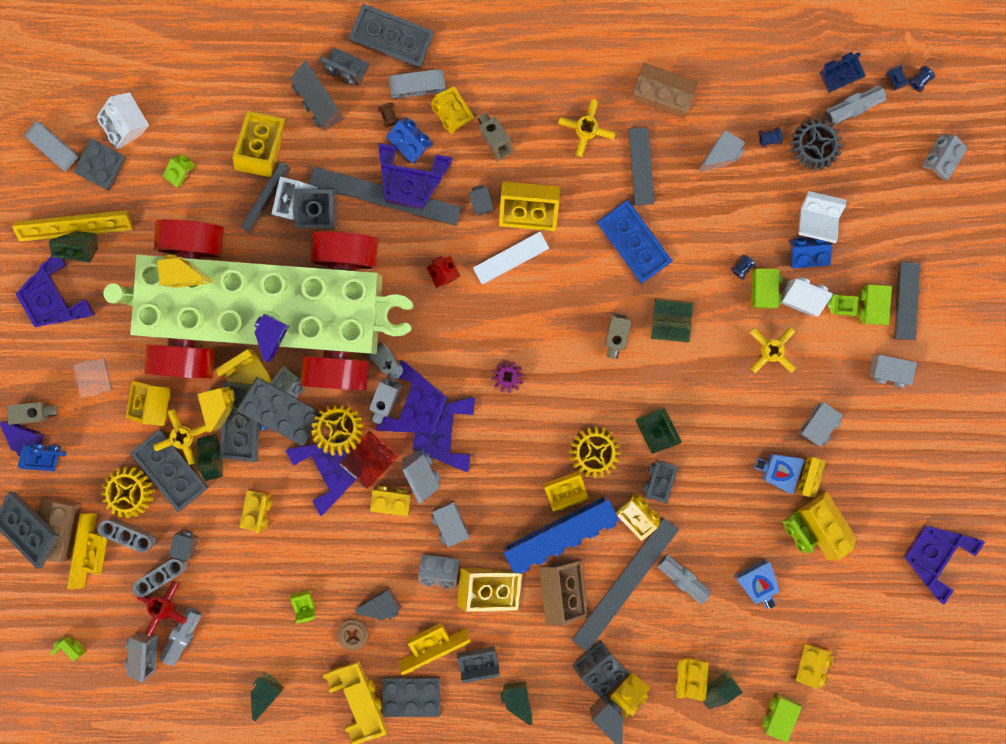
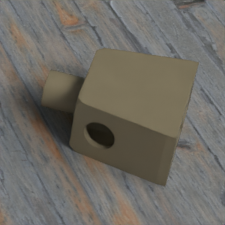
[478,113,514,162]
[605,312,631,359]
[7,402,58,425]

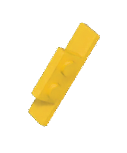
[67,513,107,590]
[398,623,471,675]

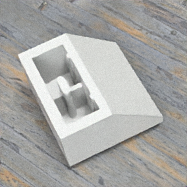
[97,92,149,149]
[271,177,318,222]
[781,277,833,317]

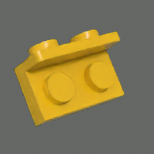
[431,86,475,135]
[796,456,826,498]
[370,485,412,517]
[239,489,272,534]
[615,493,661,541]
[675,657,709,701]

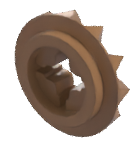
[337,619,368,651]

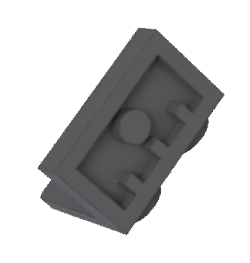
[320,47,369,86]
[572,640,629,698]

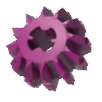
[492,361,524,393]

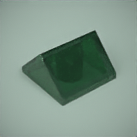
[635,407,682,454]

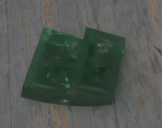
[651,298,694,342]

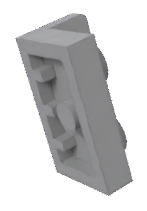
[270,365,305,398]

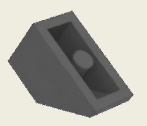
[355,587,401,620]

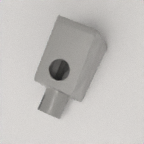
[369,377,403,424]

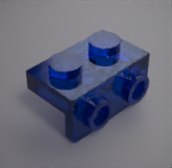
[819,52,866,93]

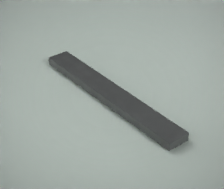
[309,167,461,226]
[572,518,679,652]

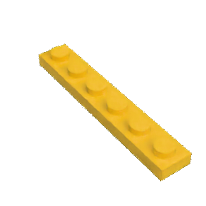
[12,210,134,242]

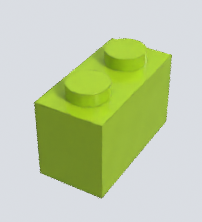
[751,269,782,309]
[858,285,892,326]
[762,693,802,743]

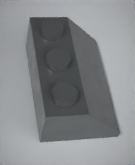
[290,61,344,131]

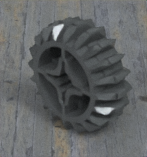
[789,118,843,171]

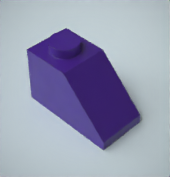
[254,314,289,362]
[0,421,45,456]

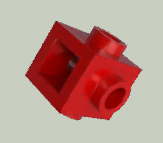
[426,256,461,288]

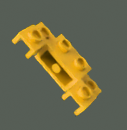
[323,660,388,744]

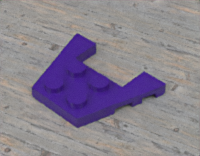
[378,143,452,209]
[16,250,96,327]
[376,360,447,433]
[413,397,475,472]
[285,439,363,516]
[903,525,985,605]

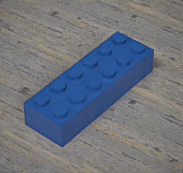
[504,495,619,574]

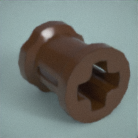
[377,103,399,128]

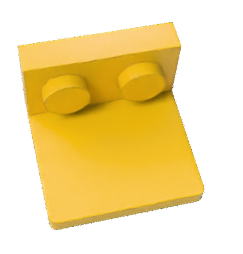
[215,349,272,384]

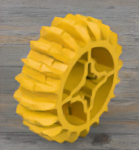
[311,404,364,456]
[569,426,621,478]
[101,466,155,518]

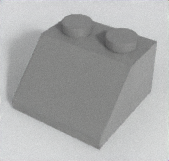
[698,130,745,172]
[402,449,441,504]
[125,633,158,682]

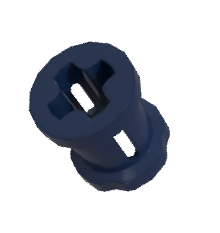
[886,65,910,91]
[909,66,935,92]
[759,127,783,148]
[730,254,756,280]

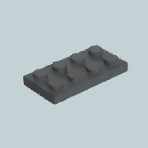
[349,4,435,69]
[236,377,321,446]
[220,381,260,462]
[130,429,209,512]
[0,492,59,568]

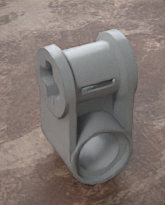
[368,342,403,379]

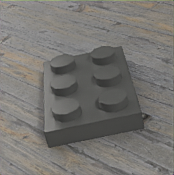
[383,677,440,717]

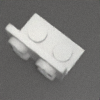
[798,191,846,243]

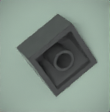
[294,188,338,229]
[590,694,623,744]

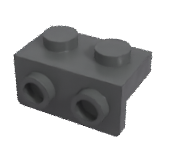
[642,459,678,503]
[457,646,500,683]

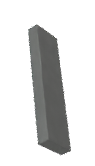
[628,127,654,206]
[241,162,291,233]
[894,262,921,340]

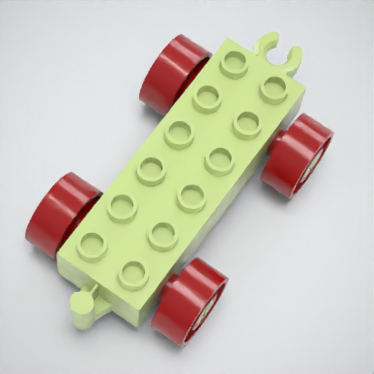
[103,219,414,391]

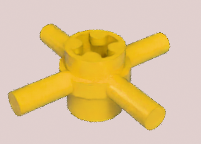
[558,99,616,157]
[749,327,796,374]
[153,409,207,465]

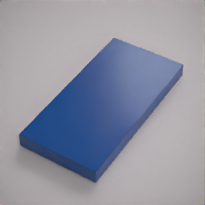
[597,200,673,284]

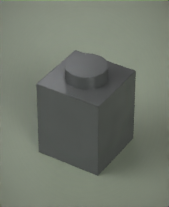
[469,185,494,217]
[169,530,198,561]

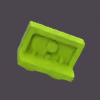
[782,508,818,553]

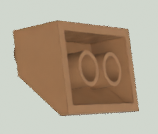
[631,62,698,118]
[39,496,81,563]
[539,560,588,626]

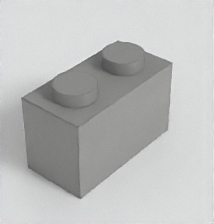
[869,355,917,388]
[797,402,843,447]
[431,501,470,547]

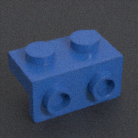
[386,117,433,164]
[789,237,832,269]
[17,442,67,472]

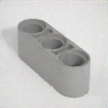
[389,70,446,98]
[24,120,79,171]
[98,518,157,552]
[133,558,188,597]

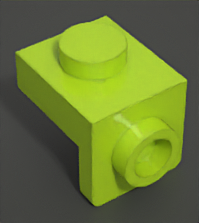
[162,154,196,188]
[828,294,860,317]
[290,590,316,624]
[50,636,86,662]

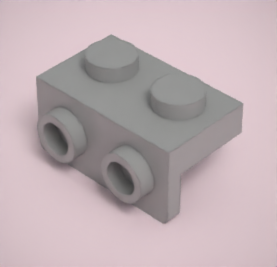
[922,134,968,181]
[418,554,460,589]

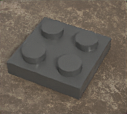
[74,139,127,191]

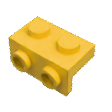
[543,471,589,512]
[796,644,833,689]
[610,673,651,720]

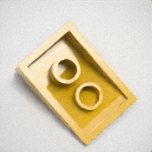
[233,111,285,178]
[457,568,522,612]

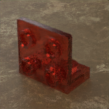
[340,431,398,489]

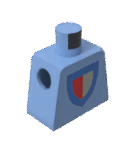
[754,453,804,494]
[734,559,779,609]

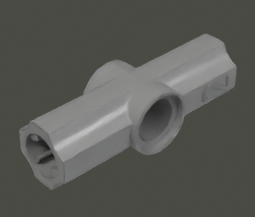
[825,85,886,125]
[657,554,712,604]
[159,607,203,666]

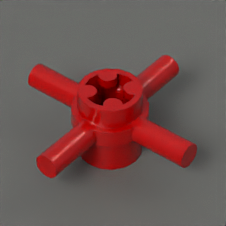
[137,581,187,636]

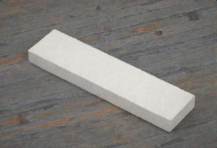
[473,232,549,285]

